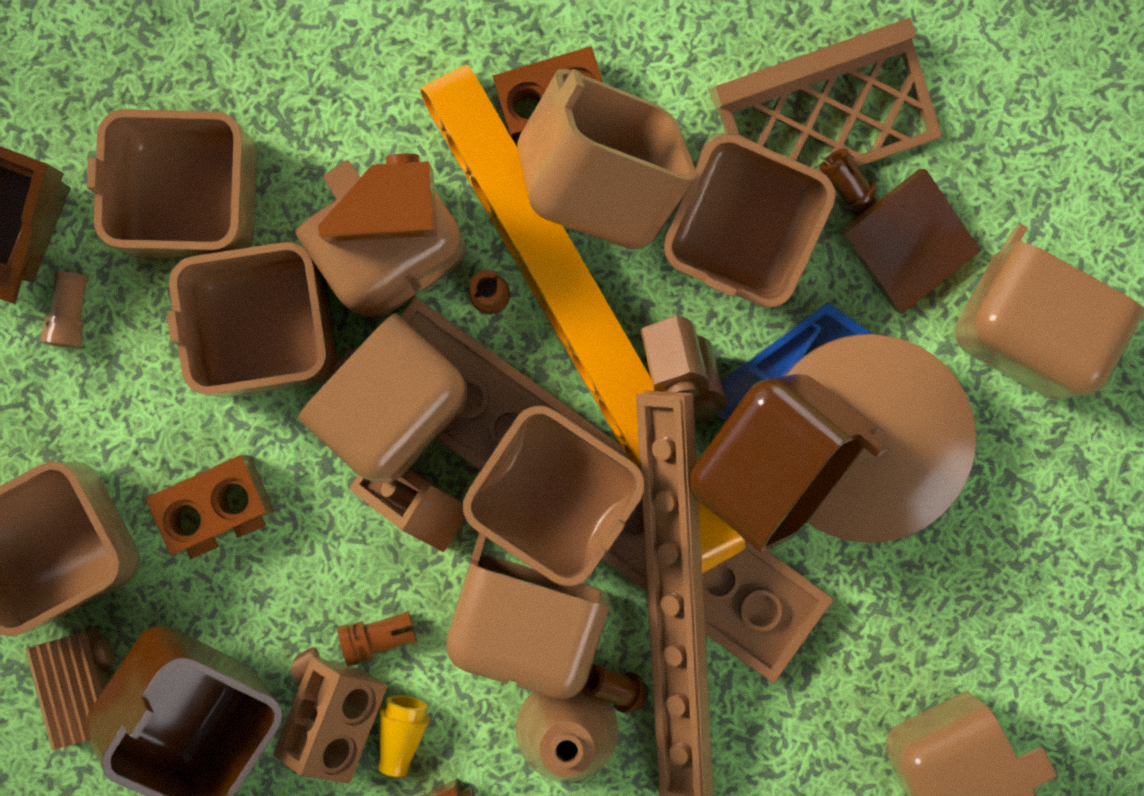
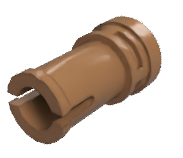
[39,271,88,349]

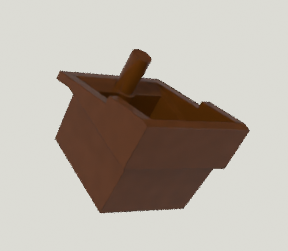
[0,146,71,304]

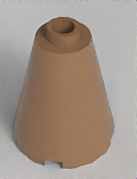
[516,690,619,782]

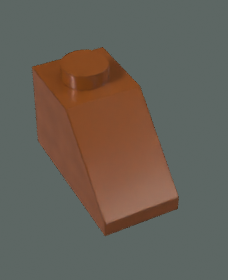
[318,153,437,243]

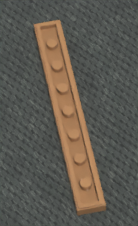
[636,390,713,796]

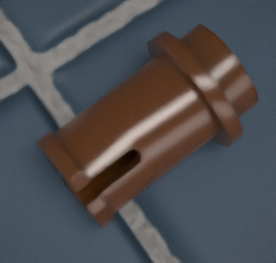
[819,148,879,216]
[582,664,648,714]

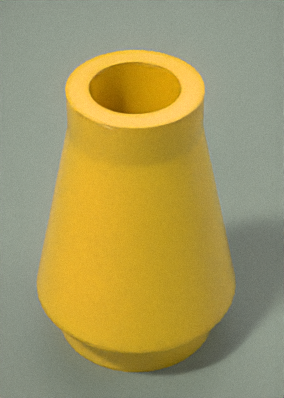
[377,695,430,777]

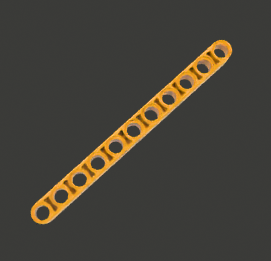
[420,64,746,574]

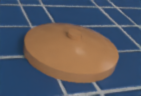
[784,334,976,543]

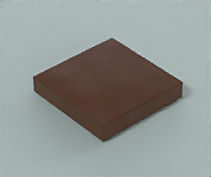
[840,169,981,314]

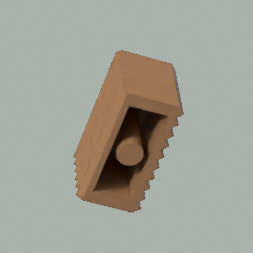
[25,628,115,750]

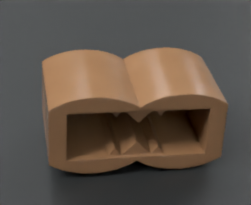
[641,315,727,421]

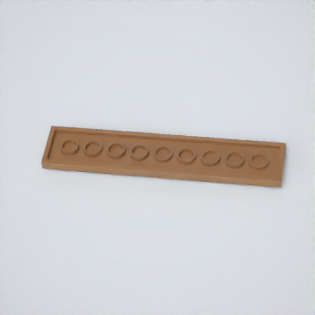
[400,297,834,684]

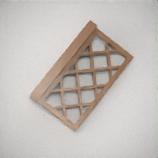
[709,17,942,172]

